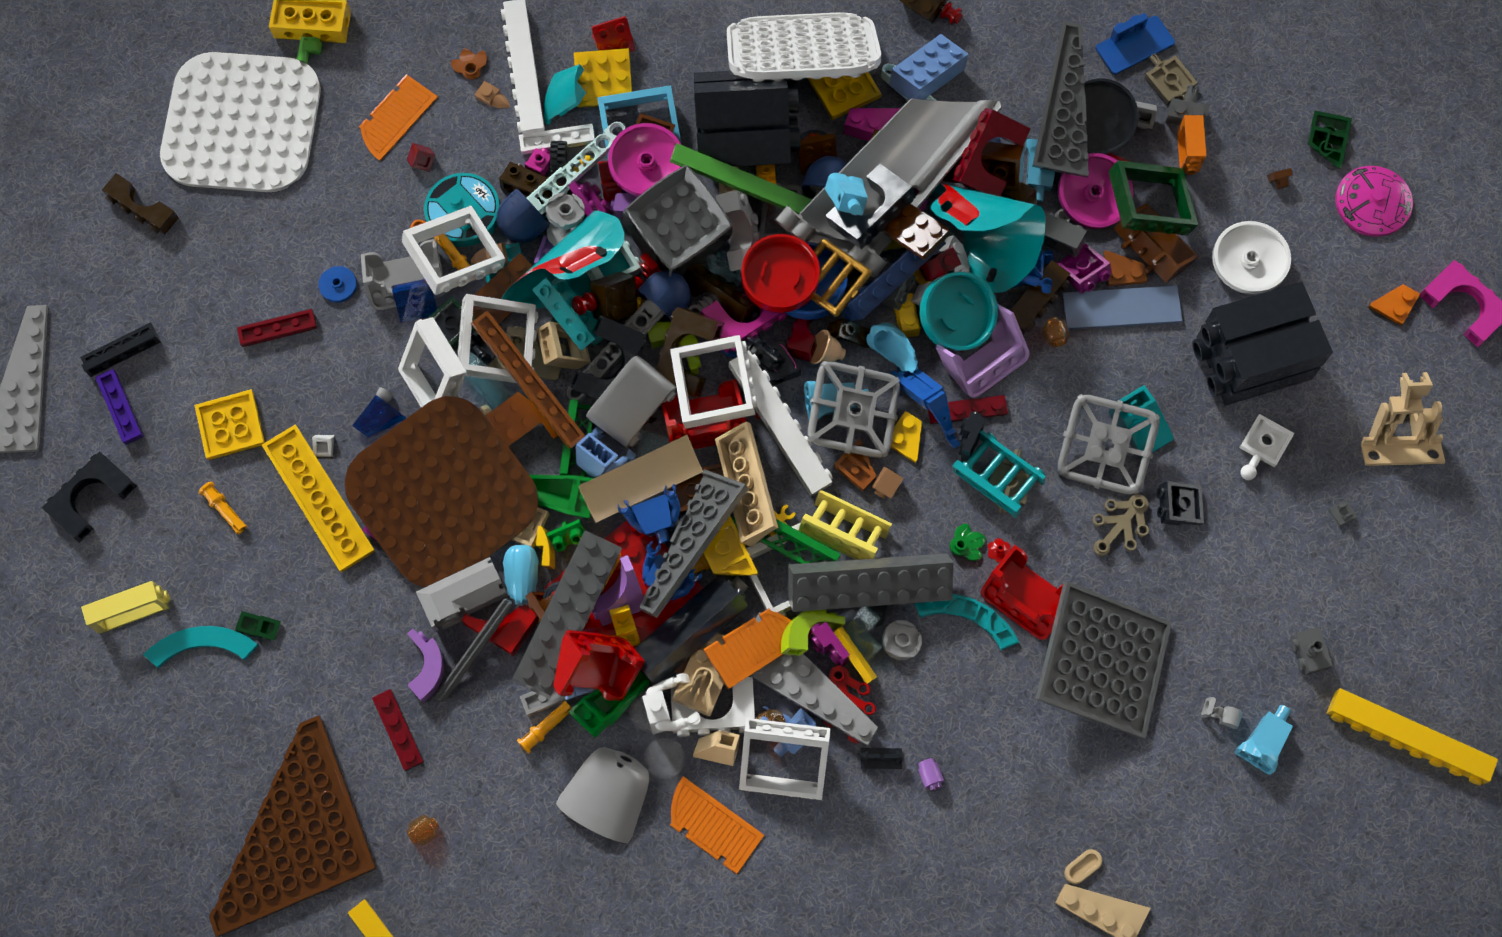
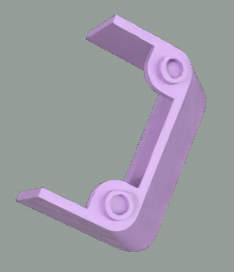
[935,304,1029,398]

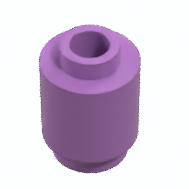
[918,758,944,791]

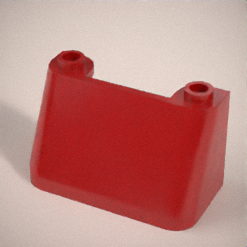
[661,379,746,450]
[980,545,1063,640]
[553,630,645,701]

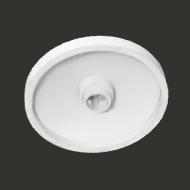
[1212,221,1291,294]

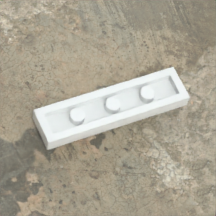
[519,124,595,155]

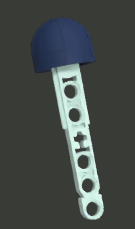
[497,122,626,243]

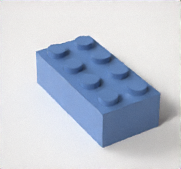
[889,34,968,100]

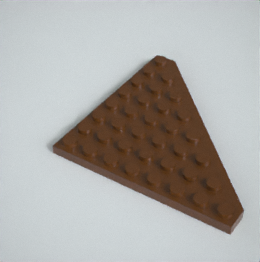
[209,715,377,937]

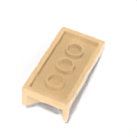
[672,633,725,717]

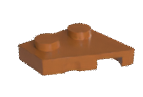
[1103,250,1147,286]

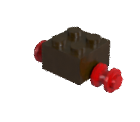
[899,0,963,25]
[572,271,643,321]

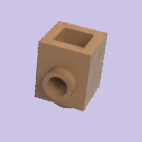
[872,467,904,499]

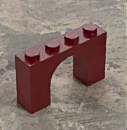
[953,108,1031,196]

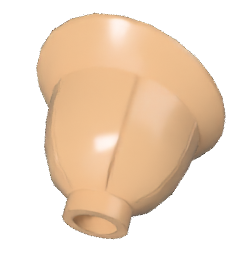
[811,330,846,364]

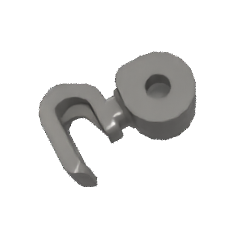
[1200,697,1243,729]

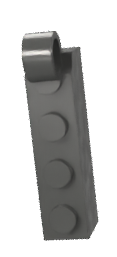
[1043,211,1087,258]

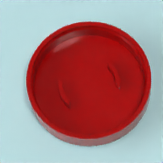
[741,234,820,313]

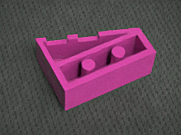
[844,108,901,141]

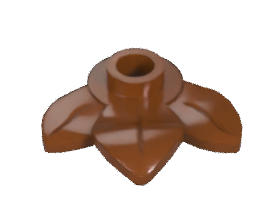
[451,48,487,80]

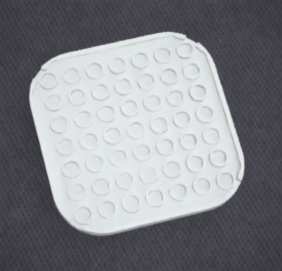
[727,13,881,82]
[160,52,321,192]

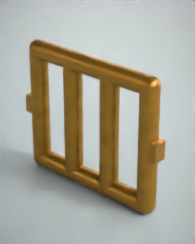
[811,239,872,316]

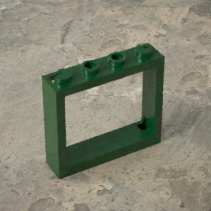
[1108,161,1198,236]

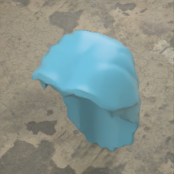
[866,322,918,373]
[503,545,539,606]

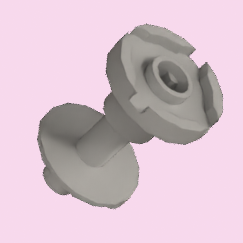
[546,193,584,246]

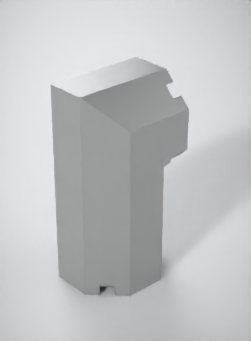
[416,557,508,631]

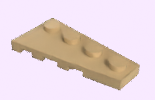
[1055,884,1151,937]

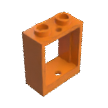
[1177,115,1206,175]

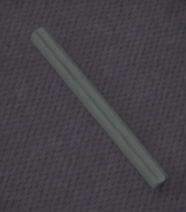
[435,599,513,702]

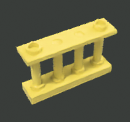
[798,489,892,560]

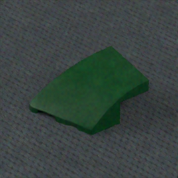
[1307,110,1352,169]

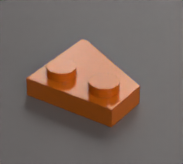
[1368,284,1420,325]

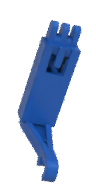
[890,367,961,448]

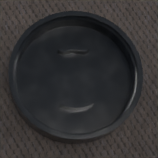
[1084,78,1139,155]

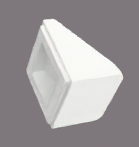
[312,435,335,457]

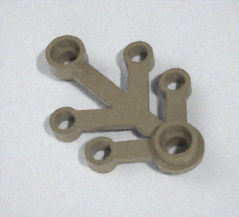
[1092,494,1149,557]

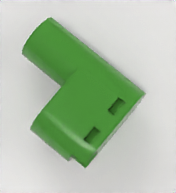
[297,37,323,64]

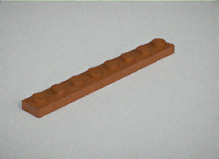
[470,310,585,449]

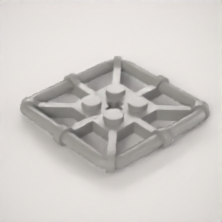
[807,361,900,458]
[1057,394,1160,495]

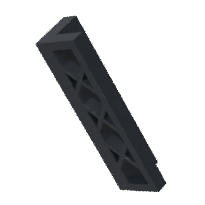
[80,322,161,377]

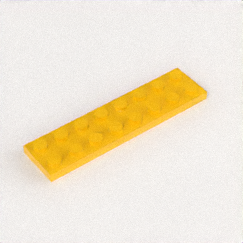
[262,424,376,573]

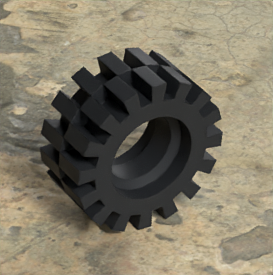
[550,141,568,175]

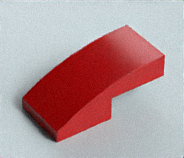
[598,160,622,202]

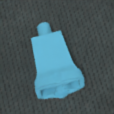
[1025,139,1055,203]
[825,173,868,216]
[804,381,869,420]
[1234,705,1293,775]

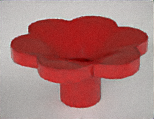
[987,538,1011,563]

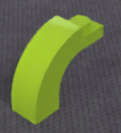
[648,322,701,374]
[781,609,845,656]

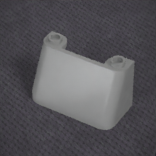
[361,239,445,310]
[586,356,677,449]

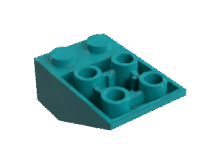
[1108,385,1175,458]

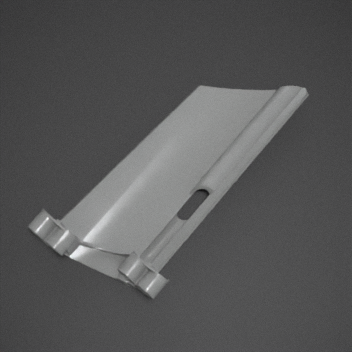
[776,98,1002,278]

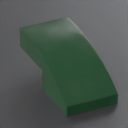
[235,611,281,641]

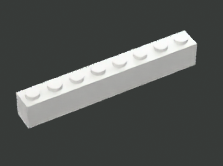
[501,0,545,134]
[728,350,833,497]

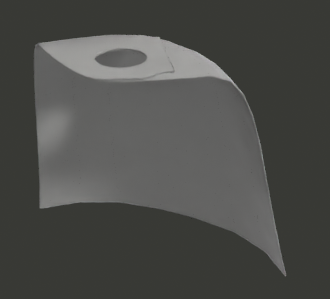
[556,747,649,843]

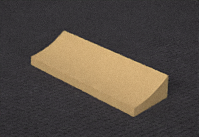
[715,422,778,547]
[578,435,703,523]

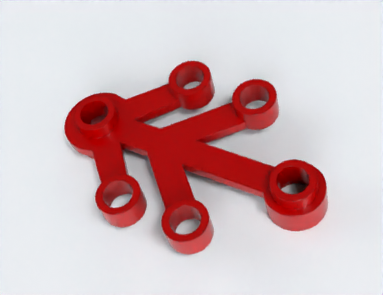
[824,666,876,744]

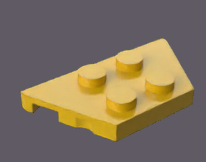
[703,516,758,576]

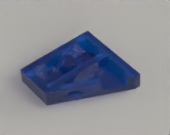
[352,395,407,437]

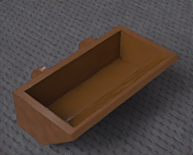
[1114,203,1199,283]

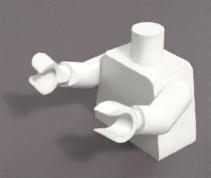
[642,673,701,735]

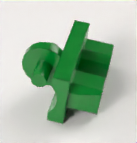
[547,519,585,552]

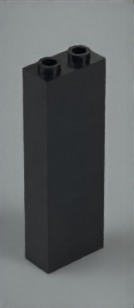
[635,575,748,685]

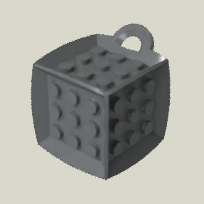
[622,165,733,277]

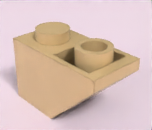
[693,730,740,766]

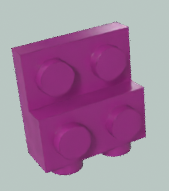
[569,181,612,216]
[1057,244,1112,294]
[809,622,850,666]

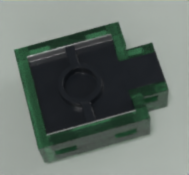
[427,296,476,351]

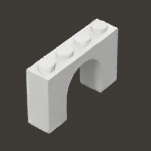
[671,677,755,737]

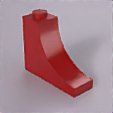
[461,604,539,656]

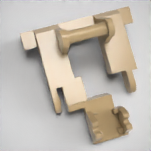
[1361,372,1445,466]

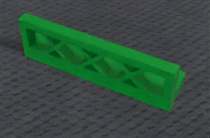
[560,399,593,477]
[759,519,841,564]

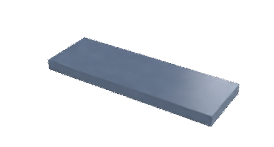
[1062,286,1182,330]

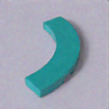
[914,594,1019,651]
[143,626,259,668]

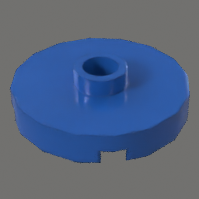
[318,266,357,303]

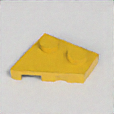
[891,411,922,463]

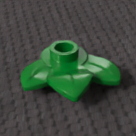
[949,524,986,561]

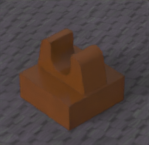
[1267,168,1293,189]

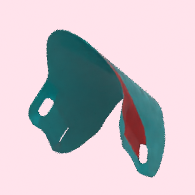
[931,183,1046,293]
[502,211,630,309]

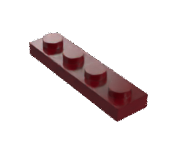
[237,309,317,347]
[928,395,1008,425]
[372,689,424,771]

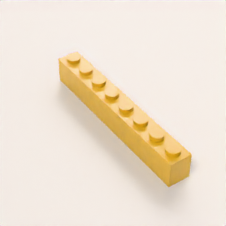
[1326,688,1498,785]

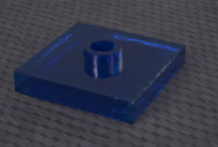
[391,279,438,323]

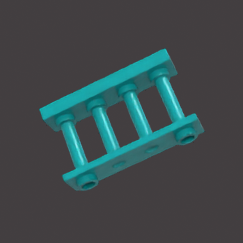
[533,277,605,351]
[953,430,1046,518]

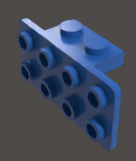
[1095,12,1175,75]

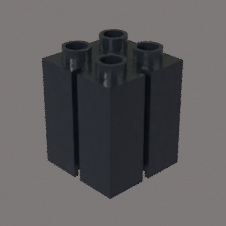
[694,71,800,166]
[1192,281,1333,406]

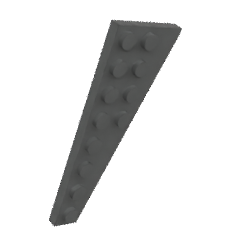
[1032,21,1089,178]
[639,469,749,618]

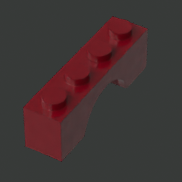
[786,319,817,362]

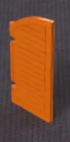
[359,74,438,161]
[703,608,792,689]
[670,776,764,874]

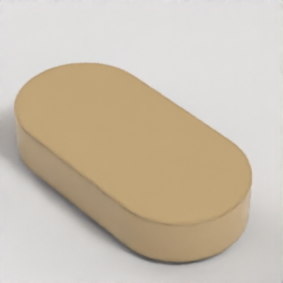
[1064,849,1102,884]

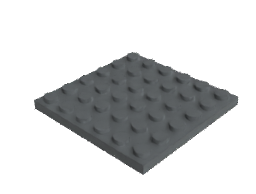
[1035,581,1172,739]

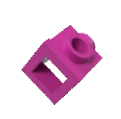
[524,148,550,176]

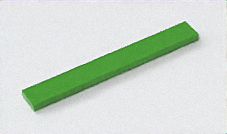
[670,143,812,214]

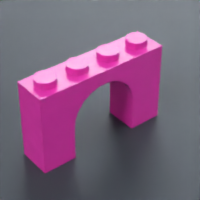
[1419,260,1502,347]
[700,301,788,353]

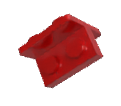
[591,16,636,53]

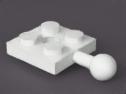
[1239,414,1294,480]

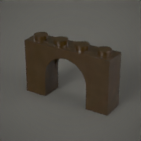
[654,307,725,397]

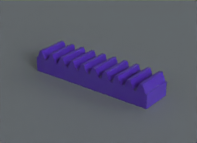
[95,369,144,445]

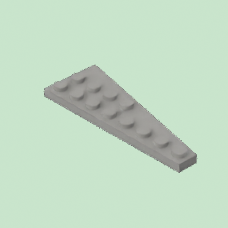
[0,305,48,453]
[750,612,878,747]

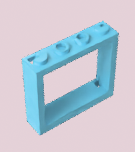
[597,85,681,157]

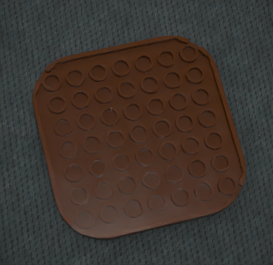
[344,396,538,587]

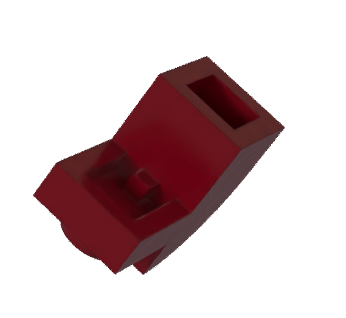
[919,247,961,281]

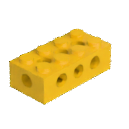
[269,0,351,43]

